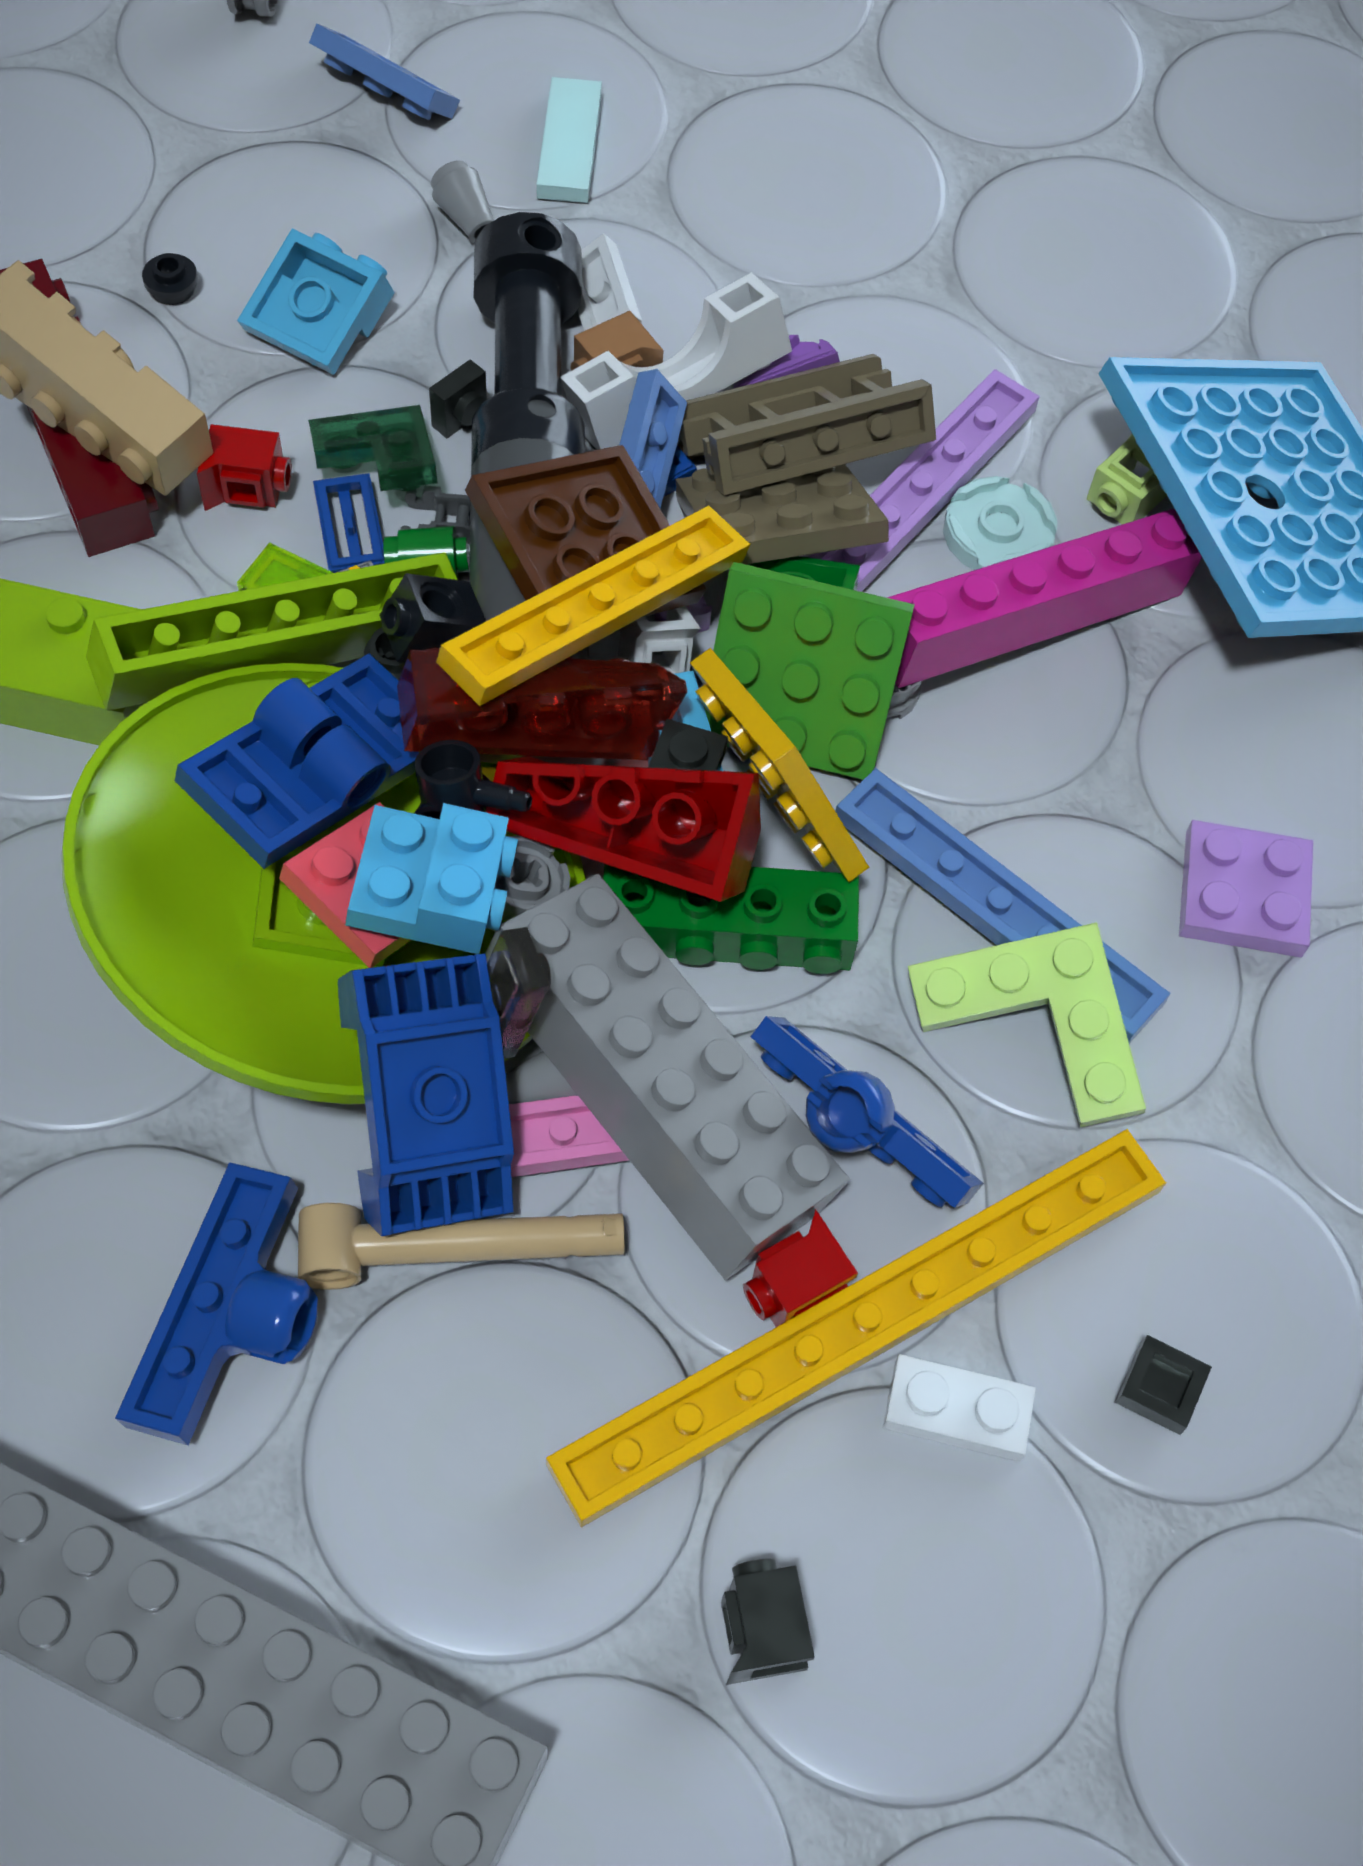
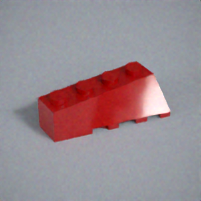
[486,756,761,902]

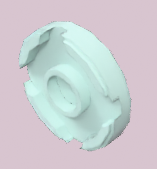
[943,476,1057,570]

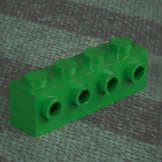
[603,864,859,974]

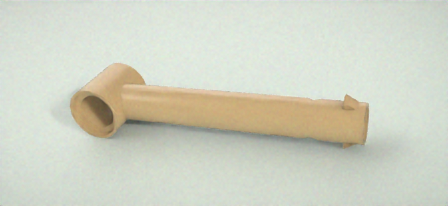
[298,1203,625,1290]

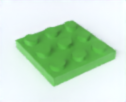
[704,562,915,780]

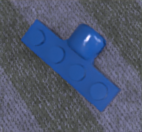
[750,1016,984,1208]
[115,1162,318,1446]

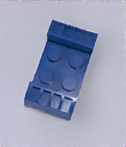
[338,953,514,1236]

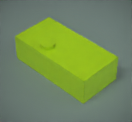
[0,578,145,745]

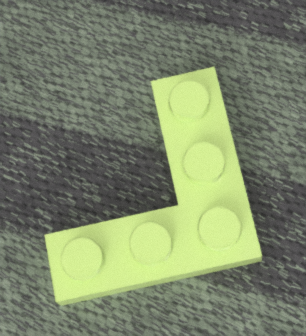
[908,922,1146,1128]

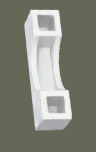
[560,272,792,450]

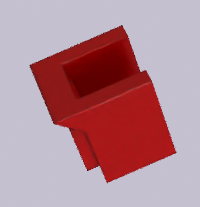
[197,424,292,511]
[743,1209,858,1327]

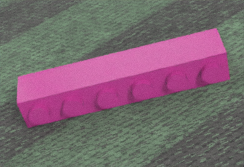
[887,509,1202,688]

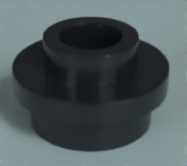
[142,253,198,305]

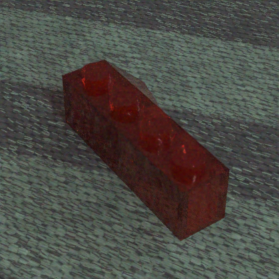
[397,648,688,761]

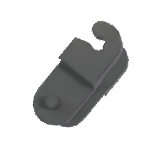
[401,486,471,544]

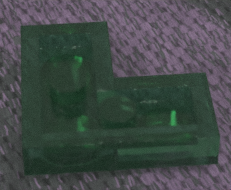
[308,405,438,491]

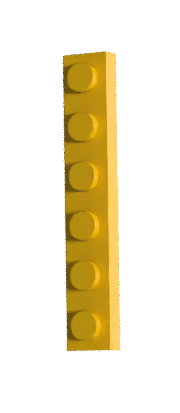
[436,505,751,706]

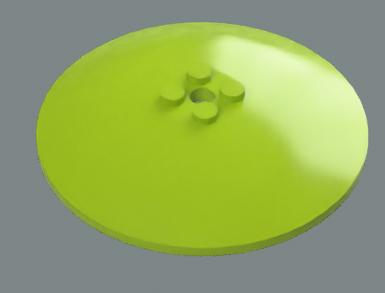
[61,663,586,1104]

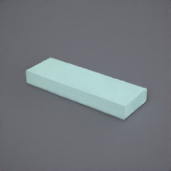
[536,77,602,203]

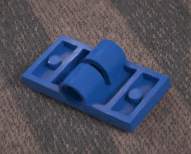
[174,653,456,869]

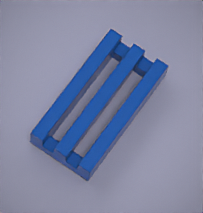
[313,473,384,574]

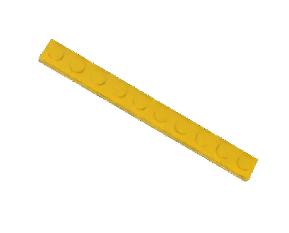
[546,1129,1167,1528]

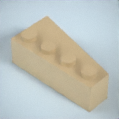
[0,260,213,496]

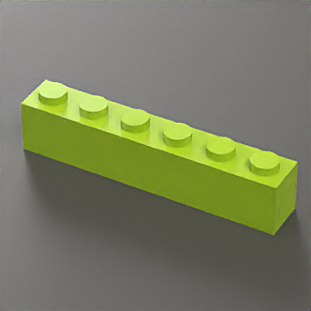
[86,552,457,711]

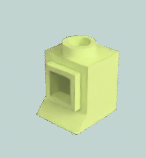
[1087,434,1167,524]

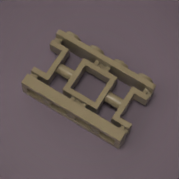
[677,354,936,496]

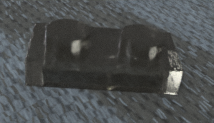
[487,927,551,1059]

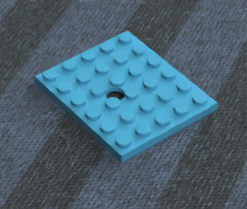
[1098,357,1363,638]

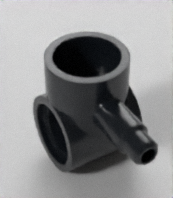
[414,740,532,819]

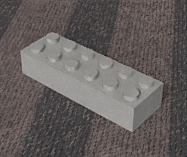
[485,874,850,1281]

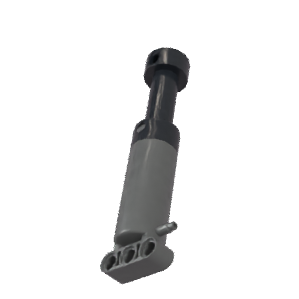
[438,212,636,765]

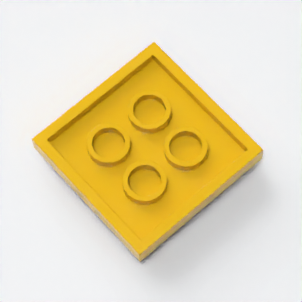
[690,648,870,882]

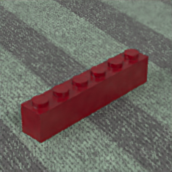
[0,258,159,557]

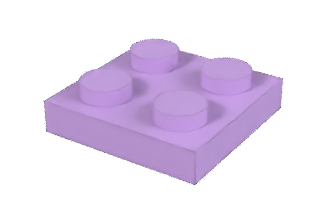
[1179,820,1313,958]

